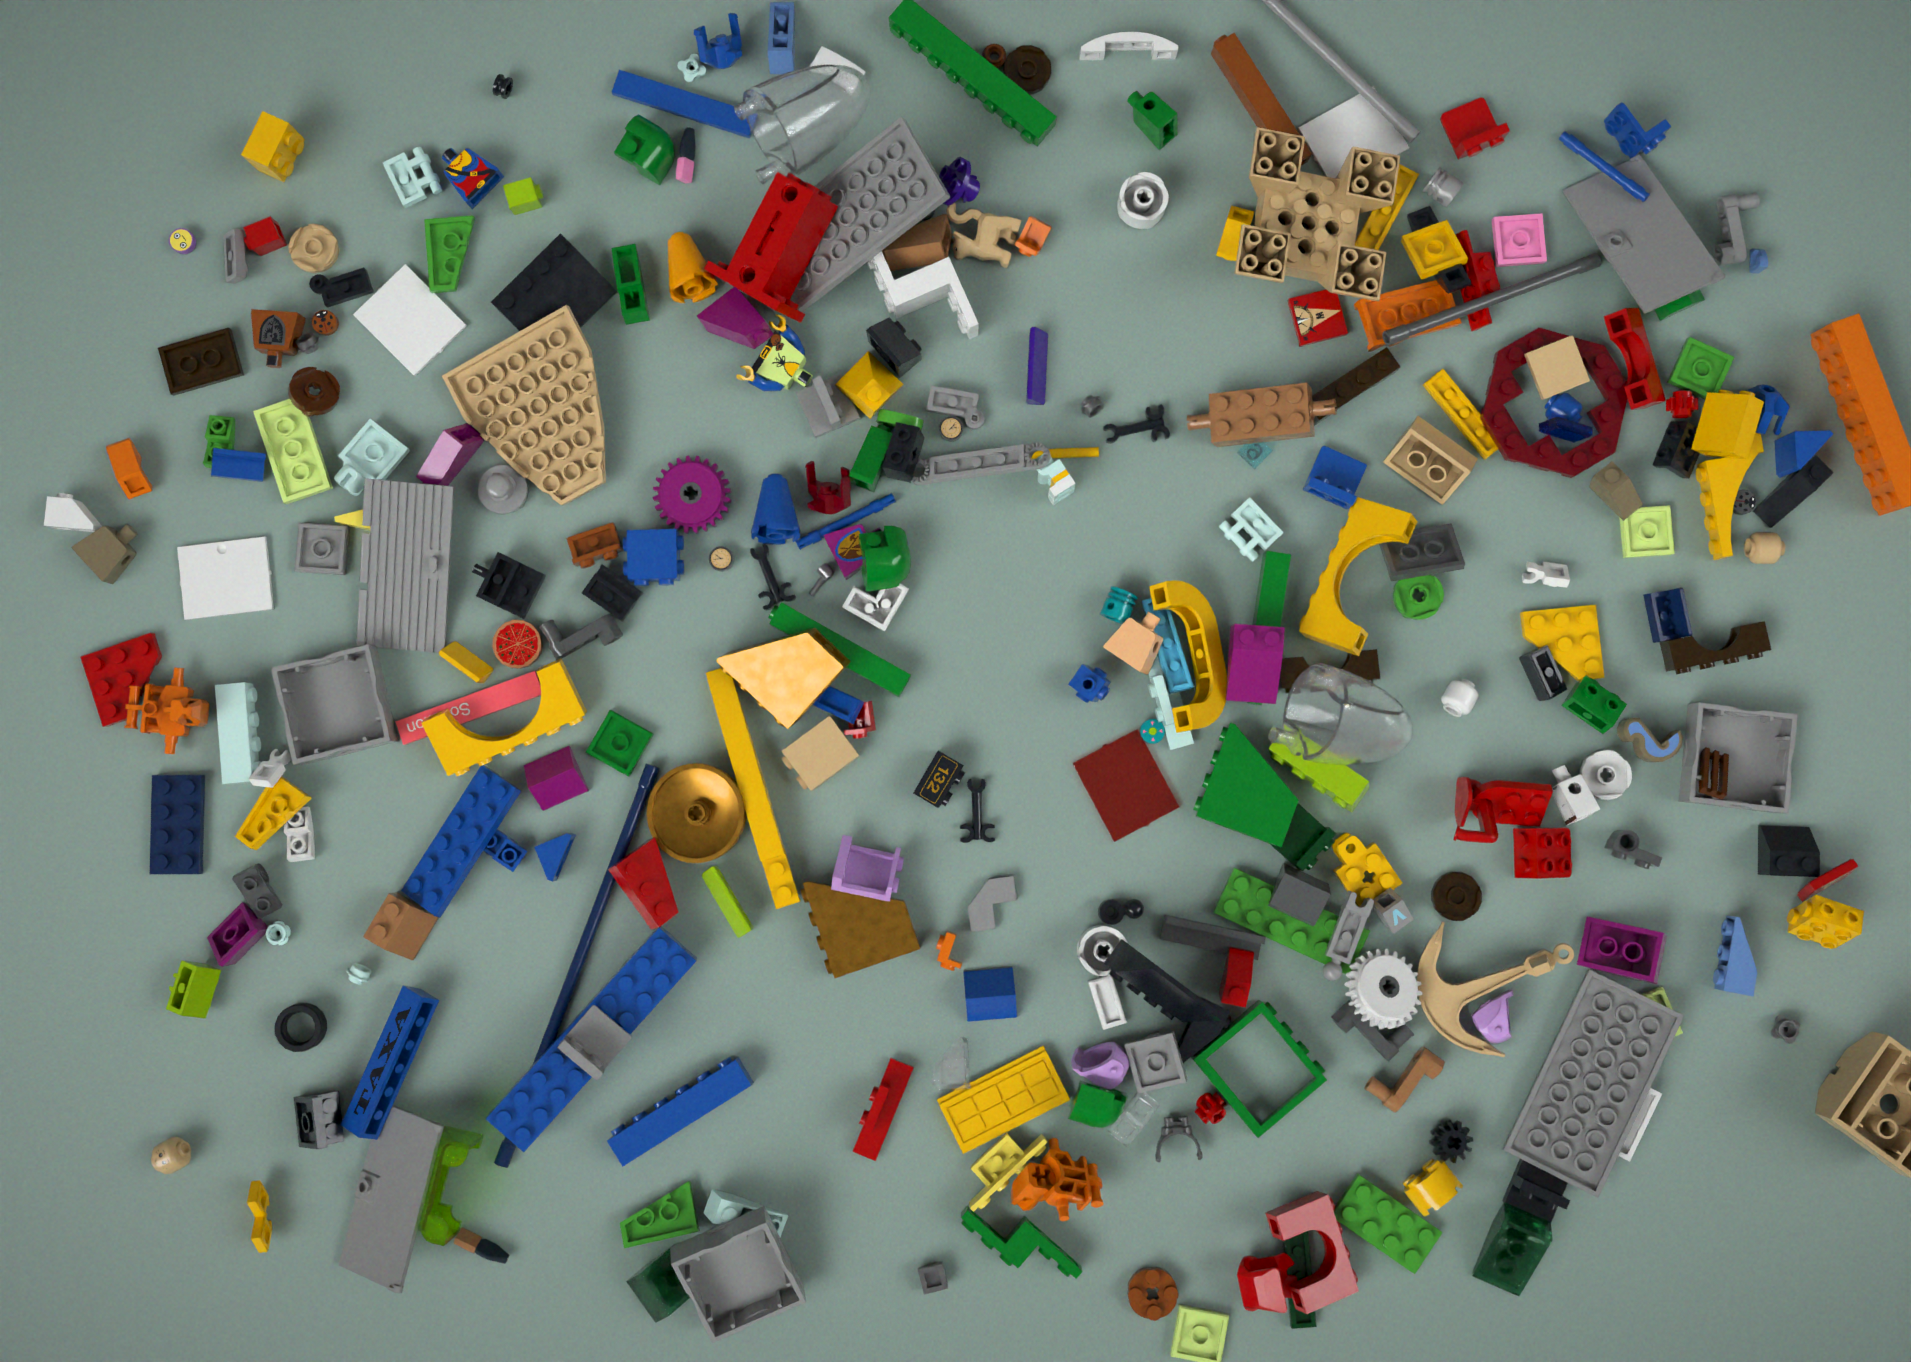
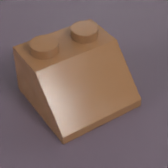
[363,892,439,960]

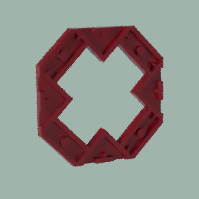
[1480,328,1627,478]

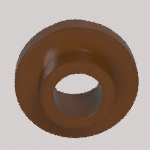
[982,44,1006,68]

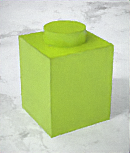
[503,177,544,215]

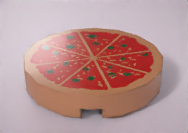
[492,620,543,669]

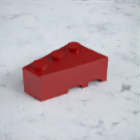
[608,837,679,930]

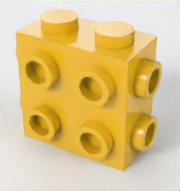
[1787,895,1864,949]

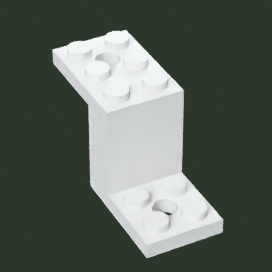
[867,251,979,339]

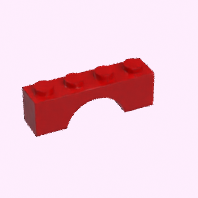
[1604,308,1666,410]

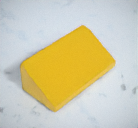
[439,641,493,684]

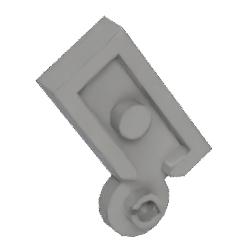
[927,386,984,429]

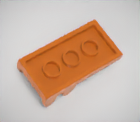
[1354,280,1461,352]

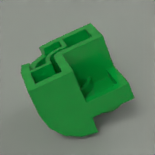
[614,114,676,185]
[858,526,911,591]
[1068,1080,1128,1128]

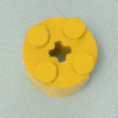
[1402,1159,1463,1216]

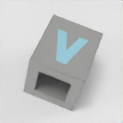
[1373,888,1414,934]

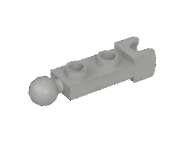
[1323,891,1374,981]

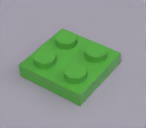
[1667,337,1734,400]

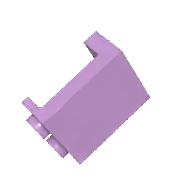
[831,835,904,902]

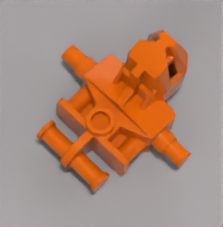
[124,667,210,754]
[1011,1138,1104,1221]

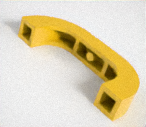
[1149,580,1227,733]

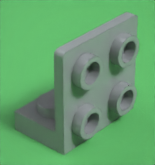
[557,1005,631,1081]

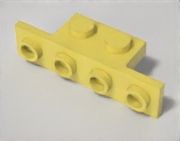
[969,1133,1047,1212]

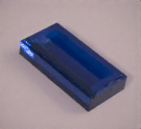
[1539,416,1593,443]

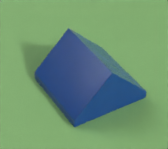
[1774,430,1833,478]
[963,967,1017,1022]

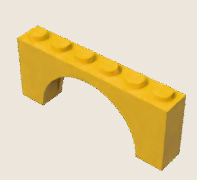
[1299,497,1418,656]
[421,658,587,776]

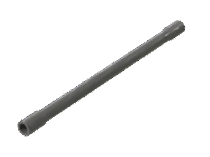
[1382,253,1601,346]

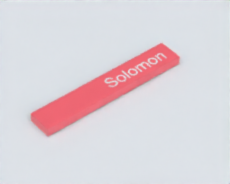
[395,671,541,745]

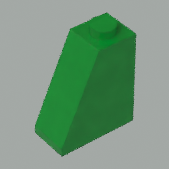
[849,425,892,492]

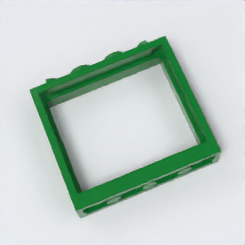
[1191,1000,1327,1138]

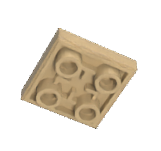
[1524,335,1590,400]

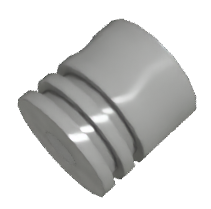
[1422,167,1464,208]

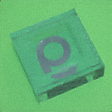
[1237,442,1273,469]

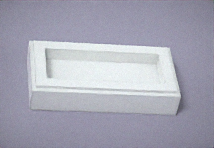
[1088,976,1127,1030]

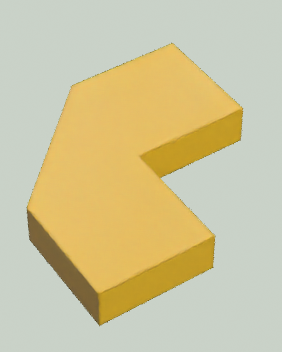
[247,1180,272,1253]

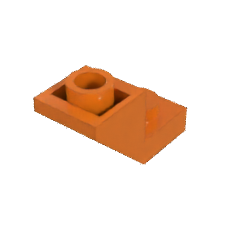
[106,437,153,499]

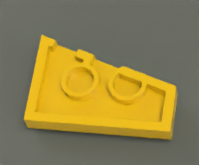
[235,776,312,850]

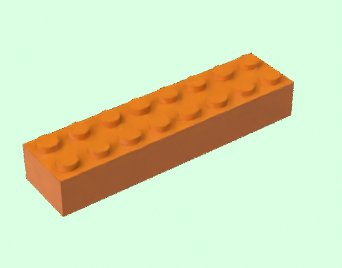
[1810,313,1911,516]

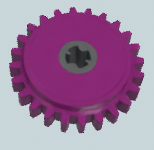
[653,456,732,534]

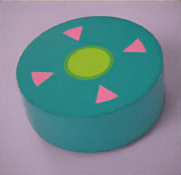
[1140,719,1165,744]

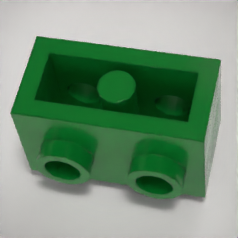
[1561,675,1627,734]

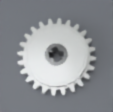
[1344,949,1422,1029]

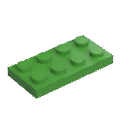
[1334,1173,1443,1274]

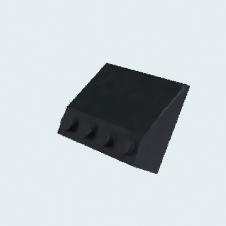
[491,233,617,331]
[1104,939,1225,1023]

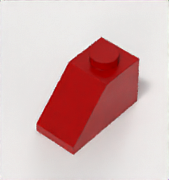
[1219,946,1254,1008]

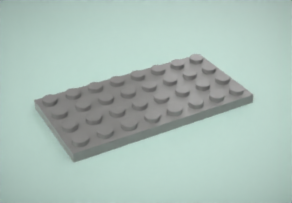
[790,117,950,312]
[1503,970,1684,1198]

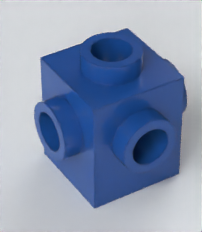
[1068,664,1111,703]

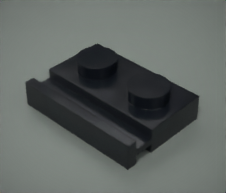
[582,564,643,622]

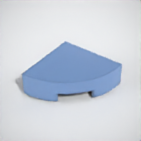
[1749,249,1768,274]

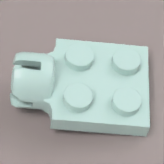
[334,419,410,496]

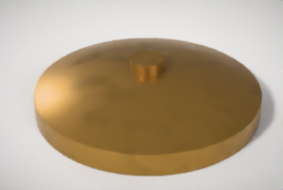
[647,763,746,863]

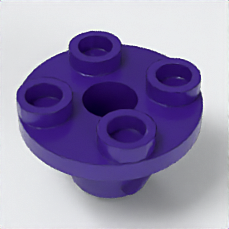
[939,157,980,205]

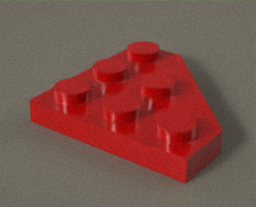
[81,633,162,727]

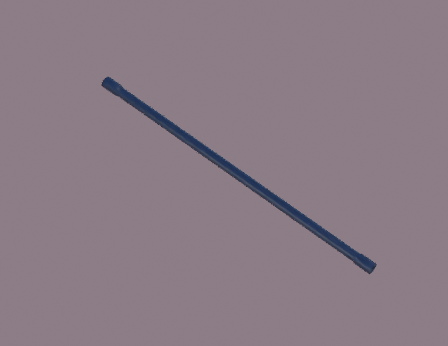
[494,763,660,1168]

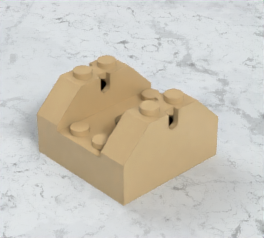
[1815,1031,1911,1179]

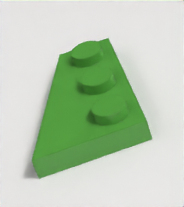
[620,1181,700,1248]

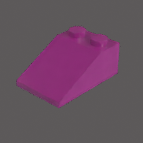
[1226,624,1285,704]
[1577,916,1667,984]

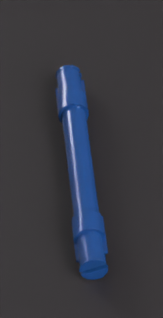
[1559,131,1650,202]
[796,493,896,550]

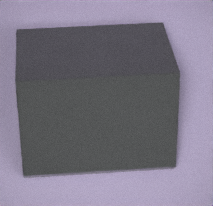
[1268,863,1331,927]

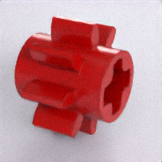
[1666,391,1698,419]
[1195,1092,1227,1124]

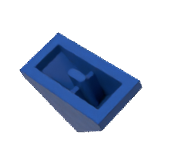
[534,833,576,881]

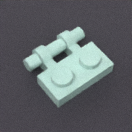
[382,147,442,208]
[1219,497,1284,562]

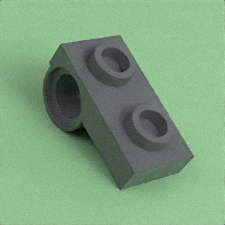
[1604,830,1662,869]
[232,863,283,919]

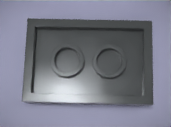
[1379,523,1465,581]

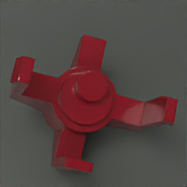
[805,461,851,515]

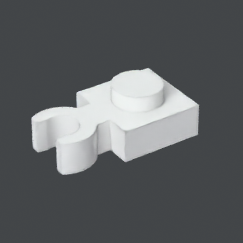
[249,749,292,788]

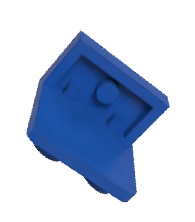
[1604,102,1671,159]

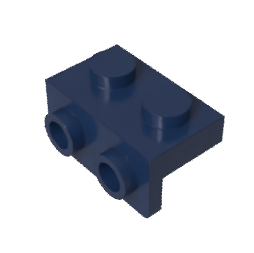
[1643,588,1693,643]

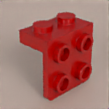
[1440,97,1510,160]
[1513,828,1572,879]

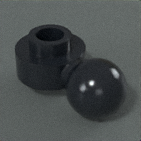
[1098,899,1144,925]

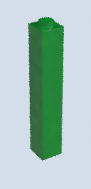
[1247,551,1291,705]
[768,602,911,697]

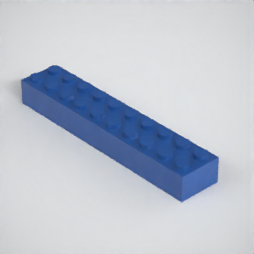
[486,926,697,1152]

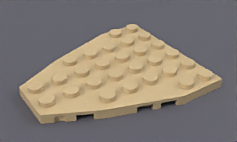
[442,305,606,505]

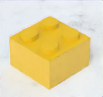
[241,111,305,182]

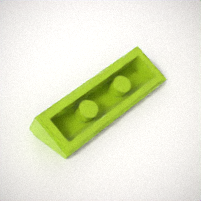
[701,865,754,938]

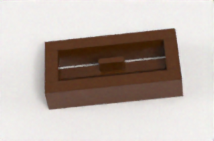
[1698,747,1729,800]

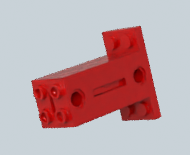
[704,172,838,323]

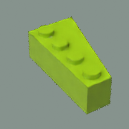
[1269,725,1369,813]

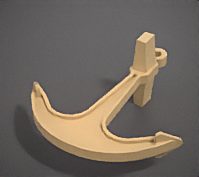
[1417,922,1574,1057]

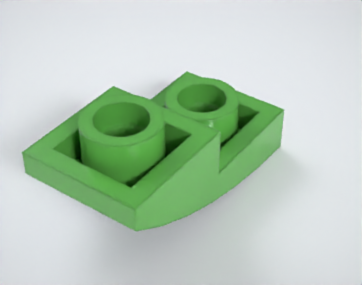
[203,415,235,468]

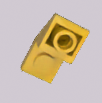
[1216,205,1254,261]

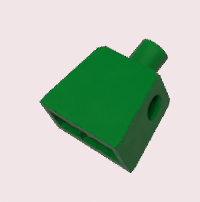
[1127,91,1178,150]

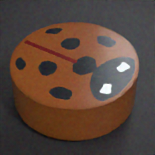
[312,310,339,336]

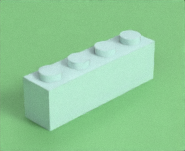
[215,682,261,784]

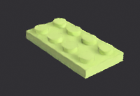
[253,399,333,504]

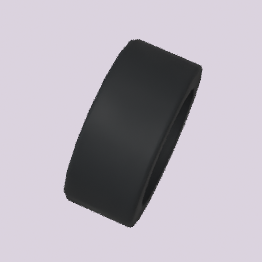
[274,1003,327,1052]

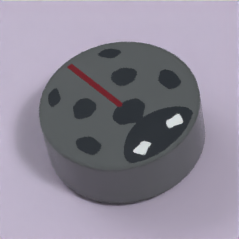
[1733,489,1756,515]

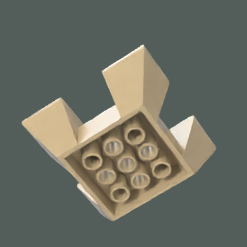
[1234,127,1400,301]

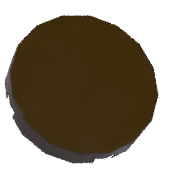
[1004,45,1051,95]
[1431,872,1482,921]

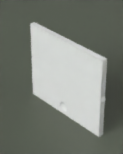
[1298,86,1409,178]
[353,264,467,376]
[177,536,274,620]

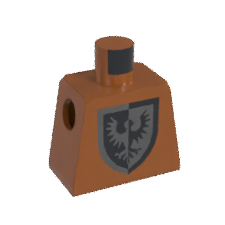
[251,309,306,368]

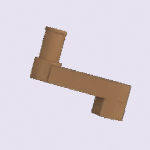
[1364,1047,1445,1113]

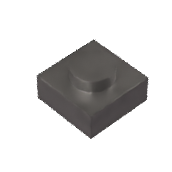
[918,1262,948,1295]

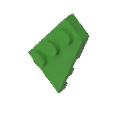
[424,216,475,293]

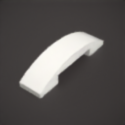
[1079,32,1178,60]

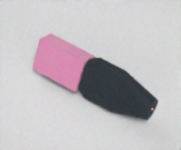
[676,127,696,184]

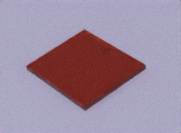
[1072,729,1179,842]

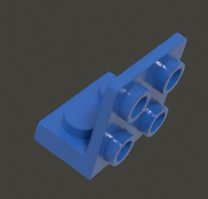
[1303,446,1367,509]

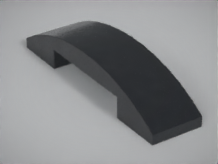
[1407,206,1472,294]

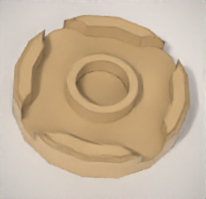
[288,223,339,273]

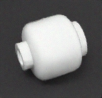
[1441,679,1479,717]

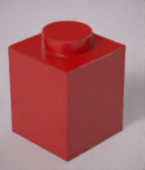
[243,216,287,256]

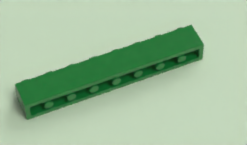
[888,0,1057,147]

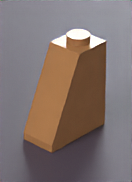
[882,214,953,271]

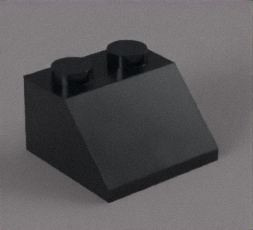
[866,317,922,378]
[1758,825,1820,877]

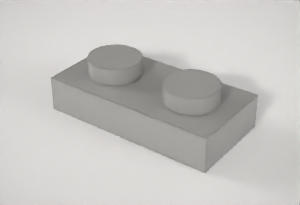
[223,229,248,284]

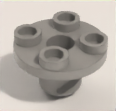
[478,465,528,514]

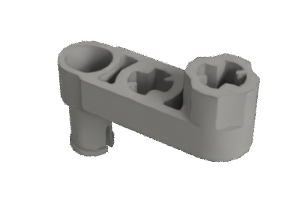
[1713,192,1760,266]

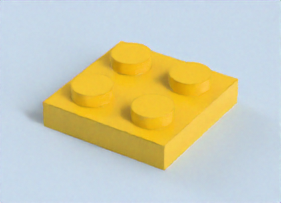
[1401,220,1468,280]

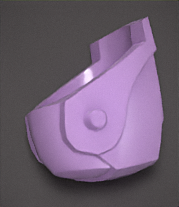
[1471,989,1514,1044]
[1071,1042,1130,1089]

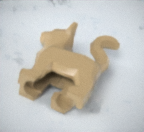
[946,203,1021,268]

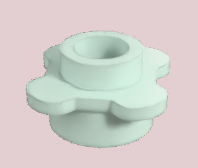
[677,54,706,82]

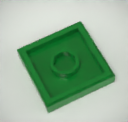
[585,710,654,777]

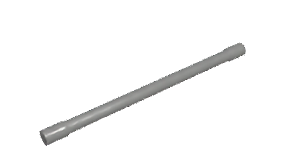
[1261,0,1421,143]

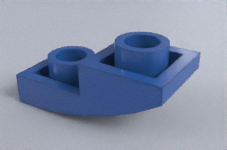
[483,829,528,872]

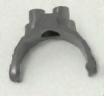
[1155,1116,1203,1162]

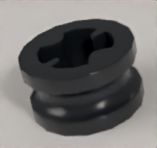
[492,74,513,99]

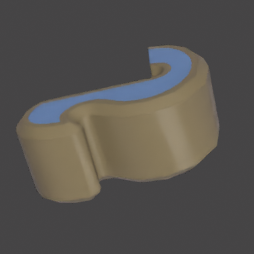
[1617,718,1683,762]

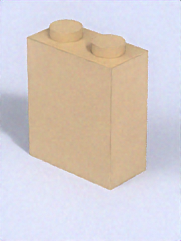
[781,716,860,791]

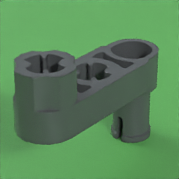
[539,614,623,660]
[1331,1000,1414,1062]

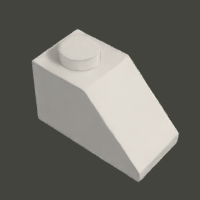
[44,493,102,532]

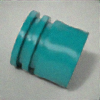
[1100,586,1138,624]

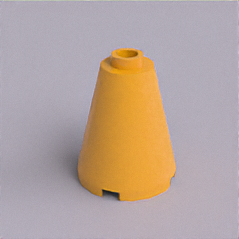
[668,232,718,303]

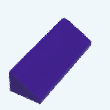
[1026,327,1048,405]

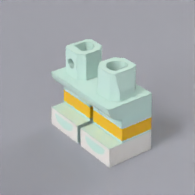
[1035,454,1076,505]

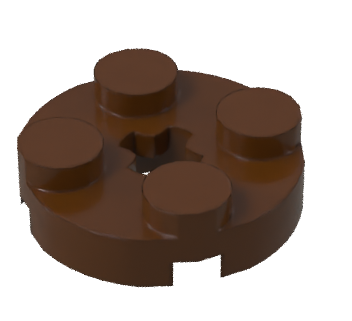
[288,367,340,416]

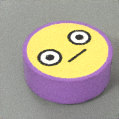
[169,228,196,254]

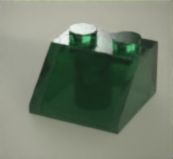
[626,1244,690,1323]

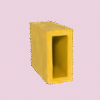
[1691,390,1764,459]

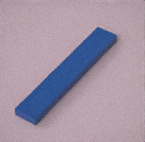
[612,70,757,138]

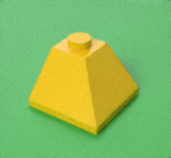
[835,351,904,419]

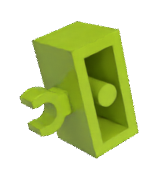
[166,960,221,1018]

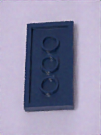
[149,775,205,874]

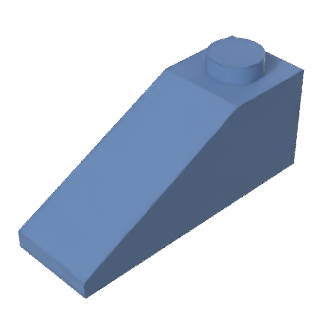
[768,2,795,75]

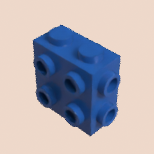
[623,529,684,586]

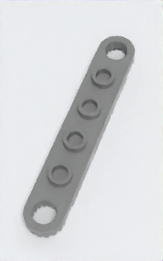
[911,442,1051,485]

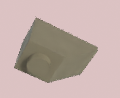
[1589,461,1643,521]

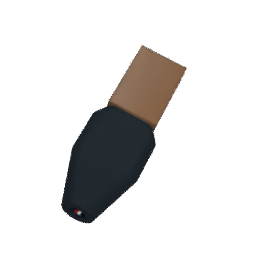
[454,1227,510,1264]

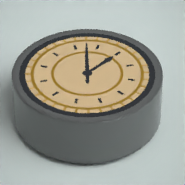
[939,416,963,442]
[709,546,734,572]

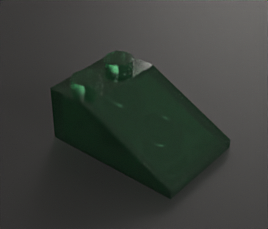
[1472,1202,1553,1296]

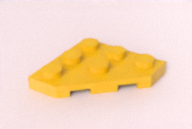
[1520,605,1604,681]

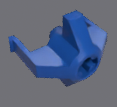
[694,13,743,69]
[1738,384,1790,435]

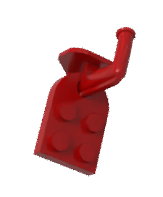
[1453,777,1553,843]

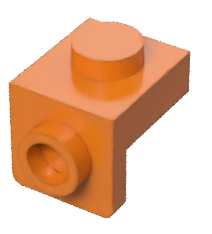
[1014,216,1052,257]
[936,931,962,971]

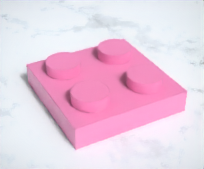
[1491,213,1547,267]

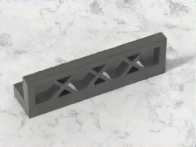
[1160,914,1266,960]

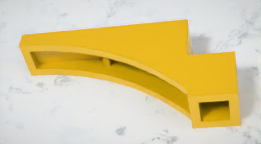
[1696,432,1764,560]

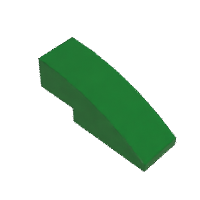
[611,244,650,325]

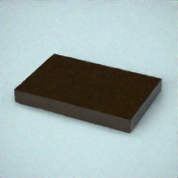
[158,327,244,396]

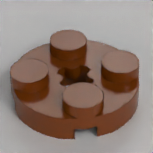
[1127,1267,1178,1321]

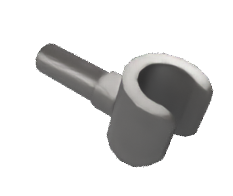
[809,563,834,597]

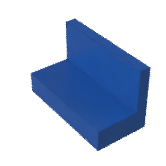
[211,448,266,482]

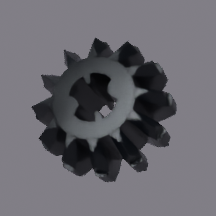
[1429,1119,1474,1163]

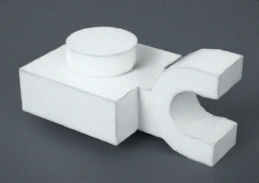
[1522,561,1570,588]

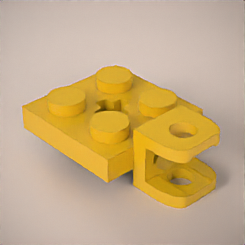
[1331,832,1402,906]

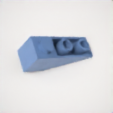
[1713,915,1757,996]

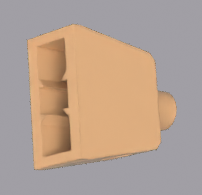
[1103,611,1163,675]

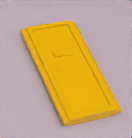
[937,1045,1070,1154]

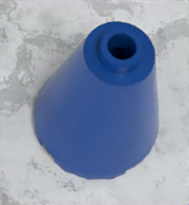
[751,474,801,545]

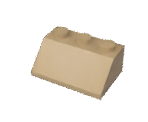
[1383,416,1478,505]

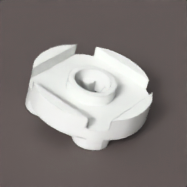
[1579,750,1632,800]

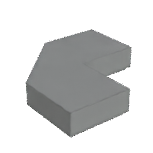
[968,876,1017,932]

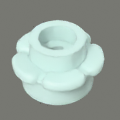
[266,921,291,945]
[346,963,371,985]

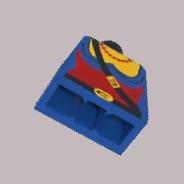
[442,148,504,209]

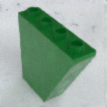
[1193,723,1299,848]

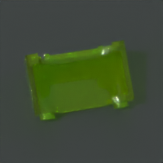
[418,1126,484,1246]

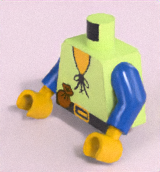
[736,314,813,391]

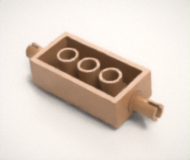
[1187,383,1337,447]

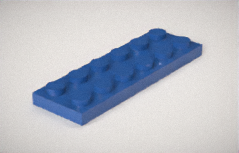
[401,765,521,918]

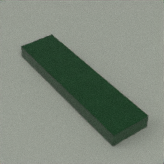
[1283,1231,1317,1329]

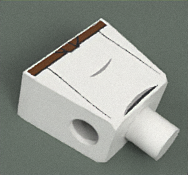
[1552,765,1600,826]

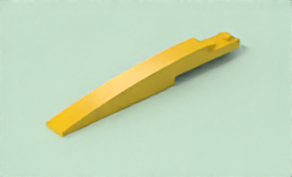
[706,668,800,909]

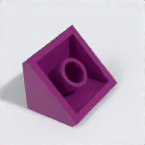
[524,746,589,811]
[207,902,268,967]

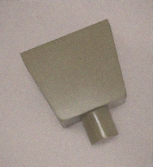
[71,524,138,584]

